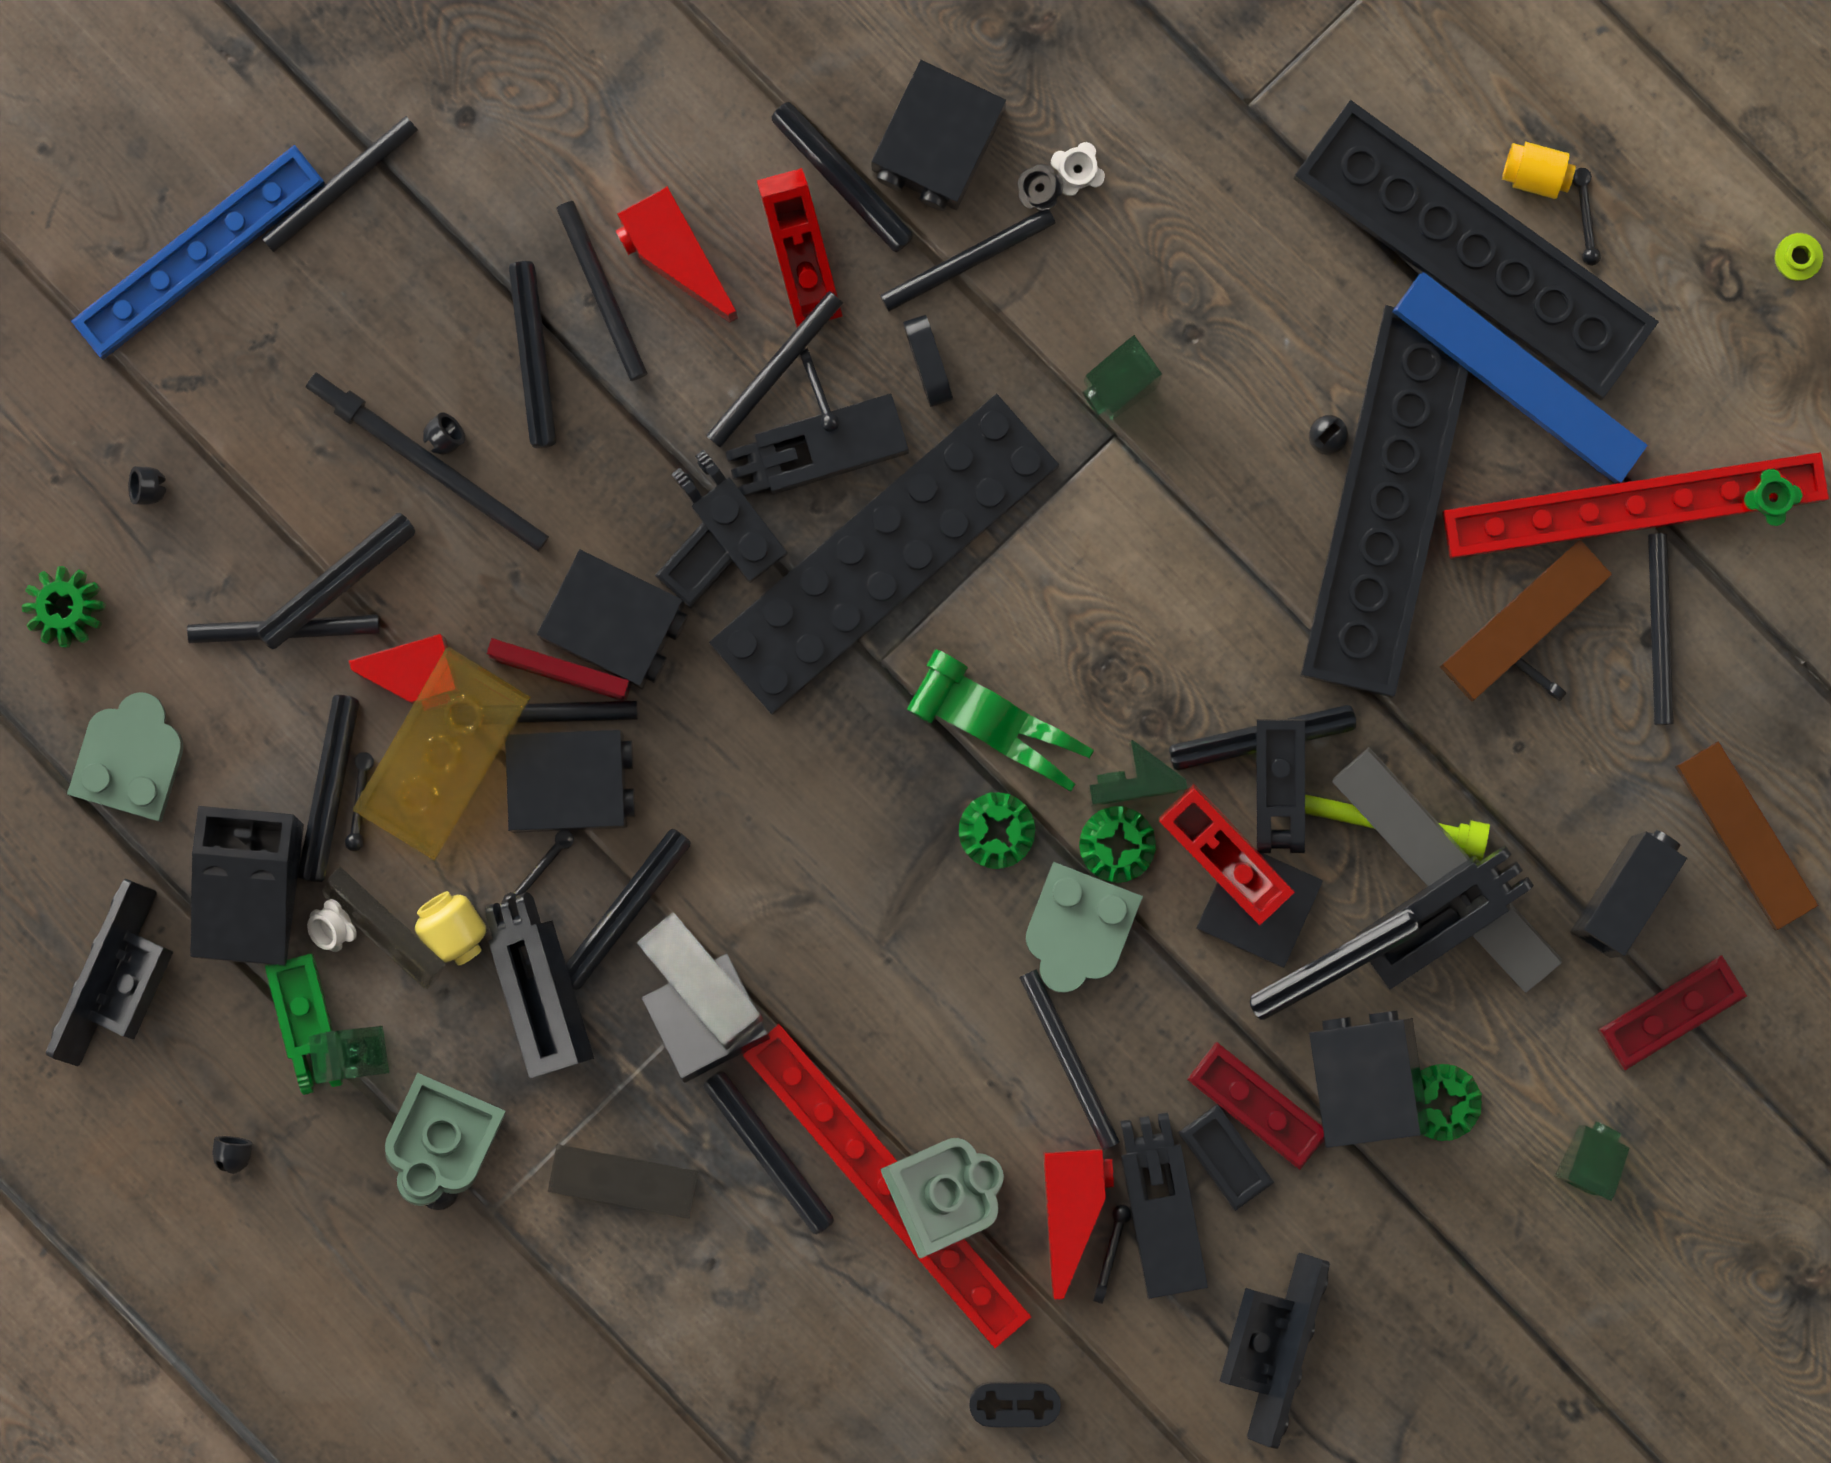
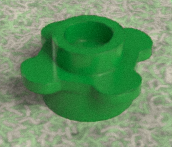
[1744,469,1802,526]

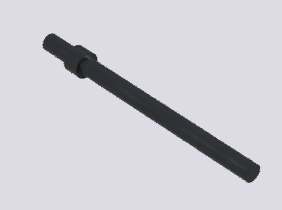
[306,372,549,552]

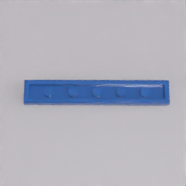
[71,145,325,360]
[1392,272,1648,484]

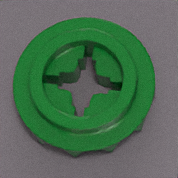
[959,792,1035,869]
[1079,806,1156,883]
[1421,1064,1482,1141]

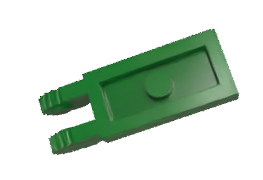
[265,953,343,1095]

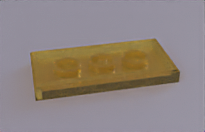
[353,647,531,860]

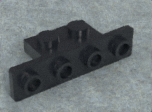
[46,879,173,1066]
[1219,1253,1330,1449]

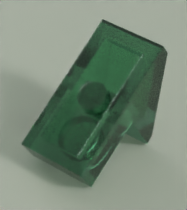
[1088,740,1188,807]
[309,1026,389,1084]

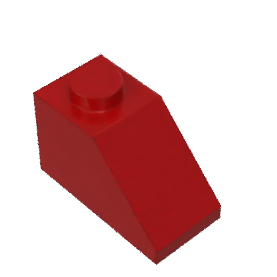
[349,634,461,711]

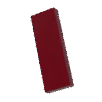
[486,638,632,701]
[1597,955,1747,1071]
[1186,1042,1325,1170]

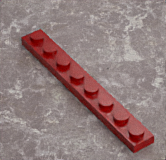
[1442,452,1829,559]
[743,1024,1031,1348]

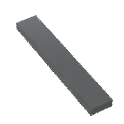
[1332,747,1562,993]

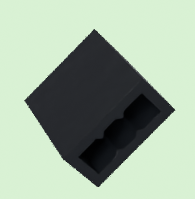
[871,59,1006,211]
[537,549,688,689]
[505,730,635,833]
[1570,830,1687,958]
[1309,1010,1430,1148]

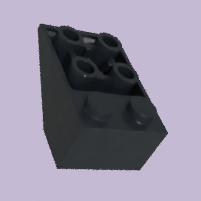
[190,806,304,966]

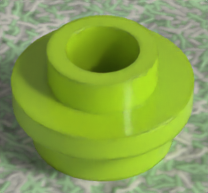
[1775,233,1823,281]

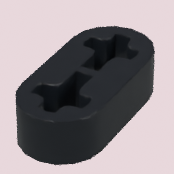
[903,315,953,407]
[969,1382,1061,1427]

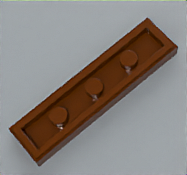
[1439,540,1612,702]
[1675,741,1819,930]

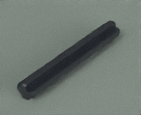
[771,102,913,252]
[509,261,556,448]
[256,513,415,649]
[298,694,359,882]
[1169,705,1356,770]
[566,829,691,990]
[1249,909,1422,1020]
[703,1071,834,1235]

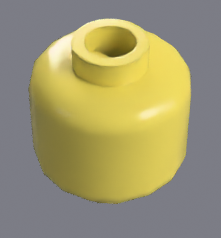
[415,891,487,966]

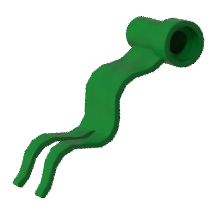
[906,649,1094,792]

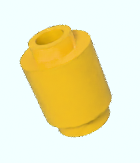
[1502,141,1576,199]

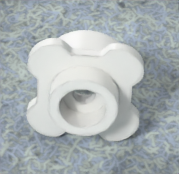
[1051,142,1105,196]
[307,899,357,952]

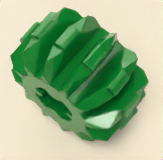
[22,566,106,648]

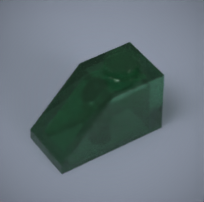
[1082,335,1162,421]
[1554,1121,1630,1201]

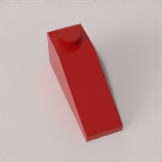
[756,168,843,328]
[615,186,738,323]
[1159,784,1295,925]
[1043,1149,1114,1299]

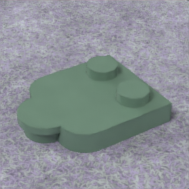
[67,692,184,822]
[1025,862,1143,992]
[385,1073,506,1206]
[880,1138,1004,1258]

